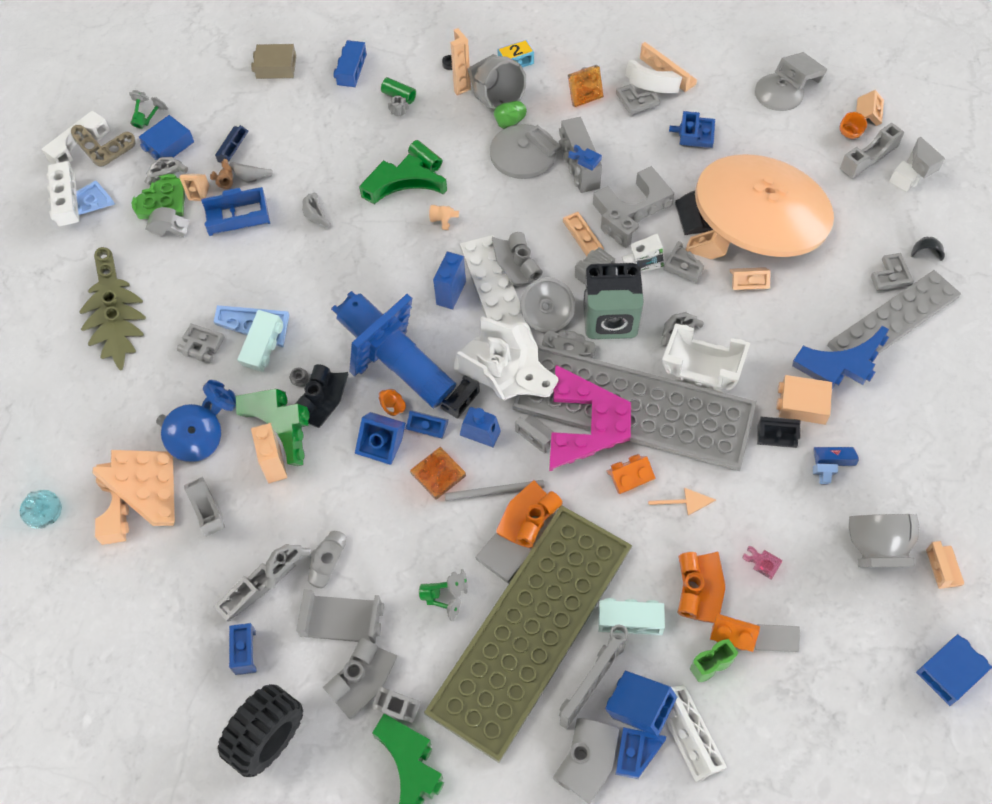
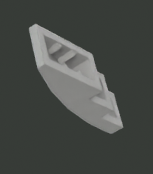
[214,563,296,621]

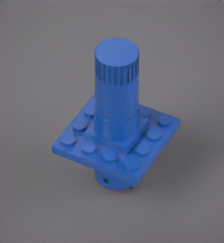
[331,291,457,409]

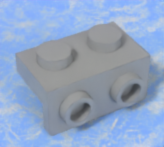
[601,206,639,248]

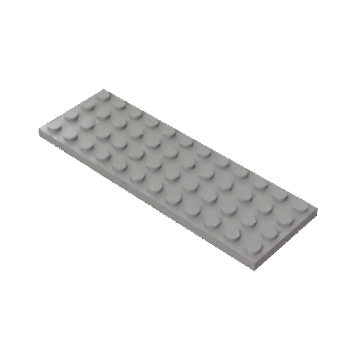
[512,345,757,471]

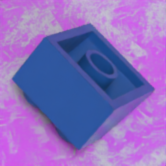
[355,412,406,465]

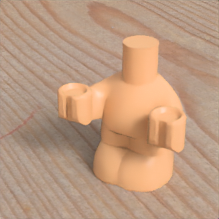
[429,205,459,230]

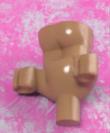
[210,159,233,189]

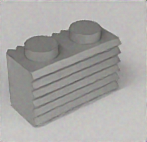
[575,247,615,284]

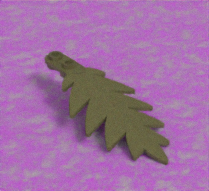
[79,247,146,370]

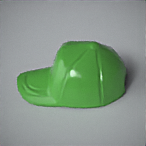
[494,101,527,129]

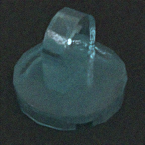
[19,490,62,529]

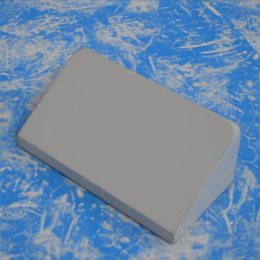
[755,624,800,652]

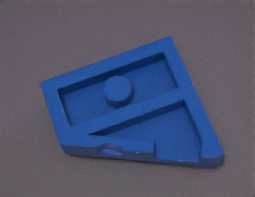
[616,727,666,779]

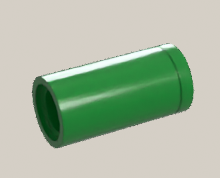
[381,77,416,104]
[408,140,443,172]

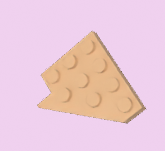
[92,450,175,526]

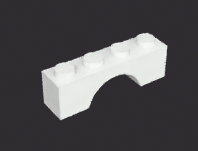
[42,111,110,164]

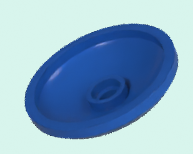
[161,404,221,462]

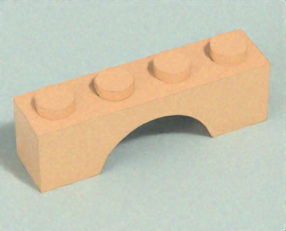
[95,462,129,545]

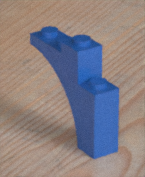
[792,326,889,389]

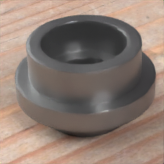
[289,367,309,386]

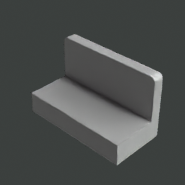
[515,415,553,454]

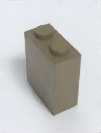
[251,44,296,79]

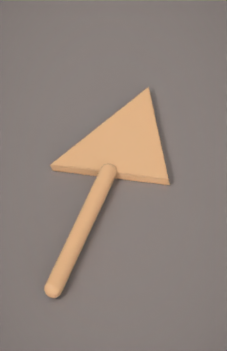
[648,488,716,515]

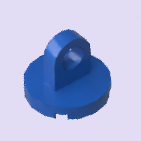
[202,380,236,416]

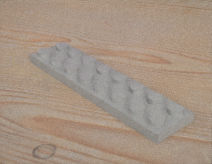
[827,270,961,353]

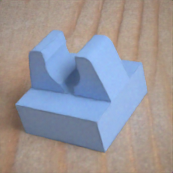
[813,464,838,484]

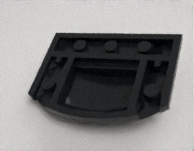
[675,190,713,235]

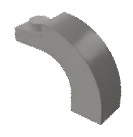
[184,477,225,537]

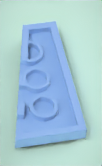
[214,305,290,347]

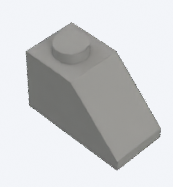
[912,137,945,179]

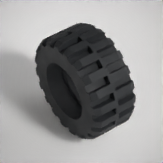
[217,684,304,777]

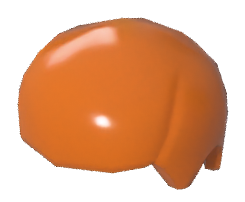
[839,112,868,139]

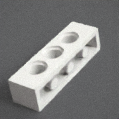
[46,161,79,226]

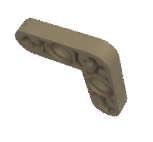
[71,125,136,166]

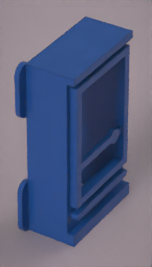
[201,187,271,236]

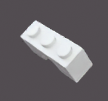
[889,148,939,192]

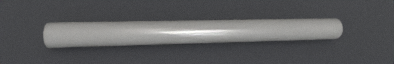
[445,480,544,501]

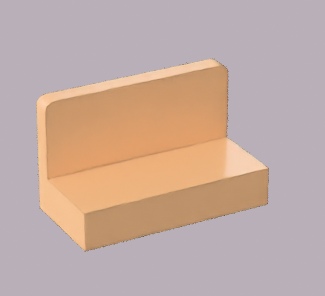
[856,90,884,126]
[730,267,770,290]
[926,541,964,589]

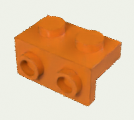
[607,454,656,494]
[710,614,760,652]

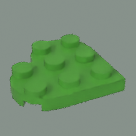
[131,174,185,219]

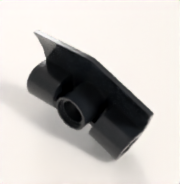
[295,364,348,428]

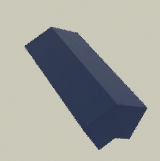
[215,125,249,163]

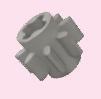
[388,96,409,116]

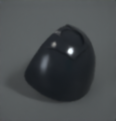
[911,237,945,261]

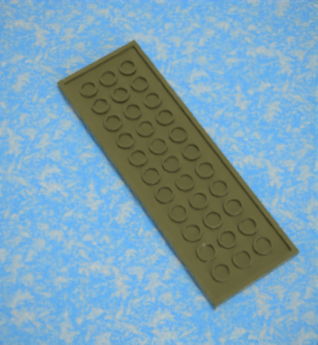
[424,505,632,763]

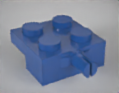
[669,111,715,148]

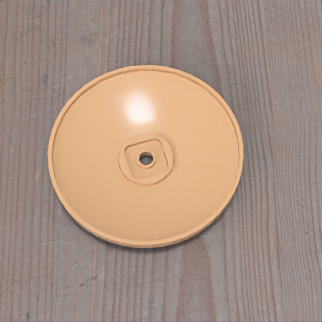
[695,154,834,257]

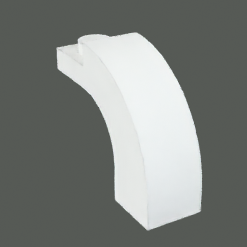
[625,60,682,93]

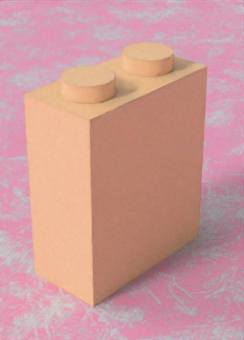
[776,375,832,425]
[251,423,288,484]

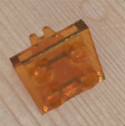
[568,65,604,107]
[410,447,466,500]

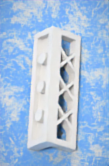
[666,685,727,782]

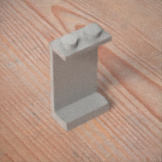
[296,589,384,643]

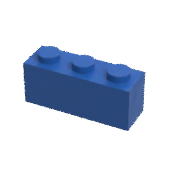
[334,40,367,87]

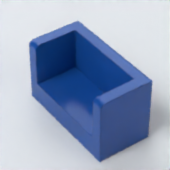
[229,623,257,675]

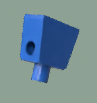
[460,407,501,448]

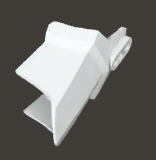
[454,316,558,401]

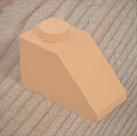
[179,173,209,201]
[685,230,730,259]

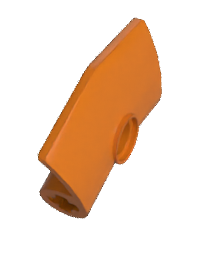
[496,480,563,548]
[677,551,725,623]

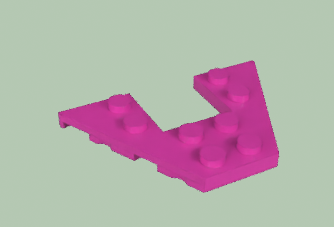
[549,365,631,471]

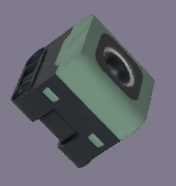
[583,263,644,339]

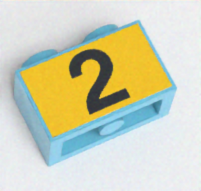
[497,40,534,68]

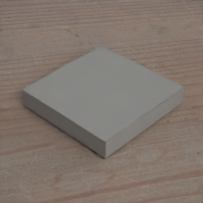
[475,533,532,583]

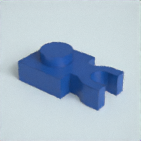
[568,145,602,171]

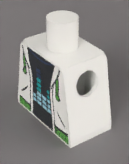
[622,233,665,272]

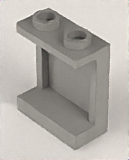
[775,52,827,90]

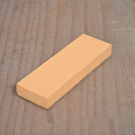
[563,212,604,256]

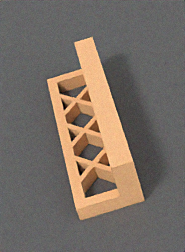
[450,28,471,95]
[640,42,697,92]

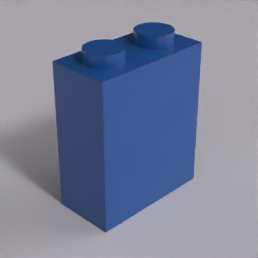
[139,115,194,160]
[433,251,466,310]
[916,634,992,706]
[605,670,677,737]

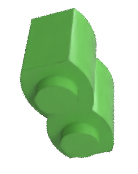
[690,639,738,682]

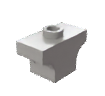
[371,686,421,723]

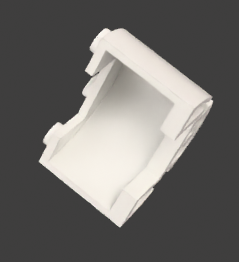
[662,324,750,392]

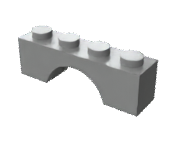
[840,122,904,179]

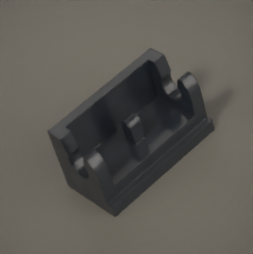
[440,375,480,419]
[757,417,801,448]

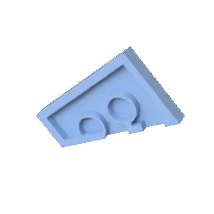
[76,181,115,215]

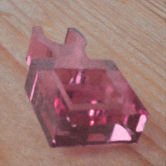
[742,546,783,580]

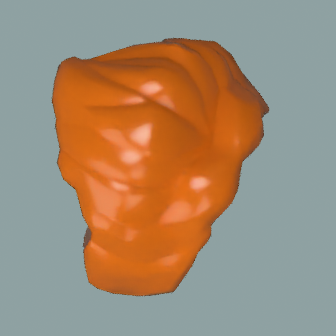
[379,389,406,416]

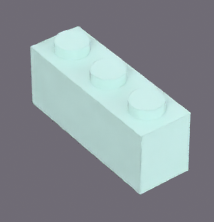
[237,310,283,372]
[598,598,665,635]

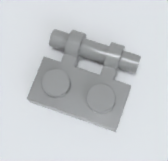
[177,323,225,362]

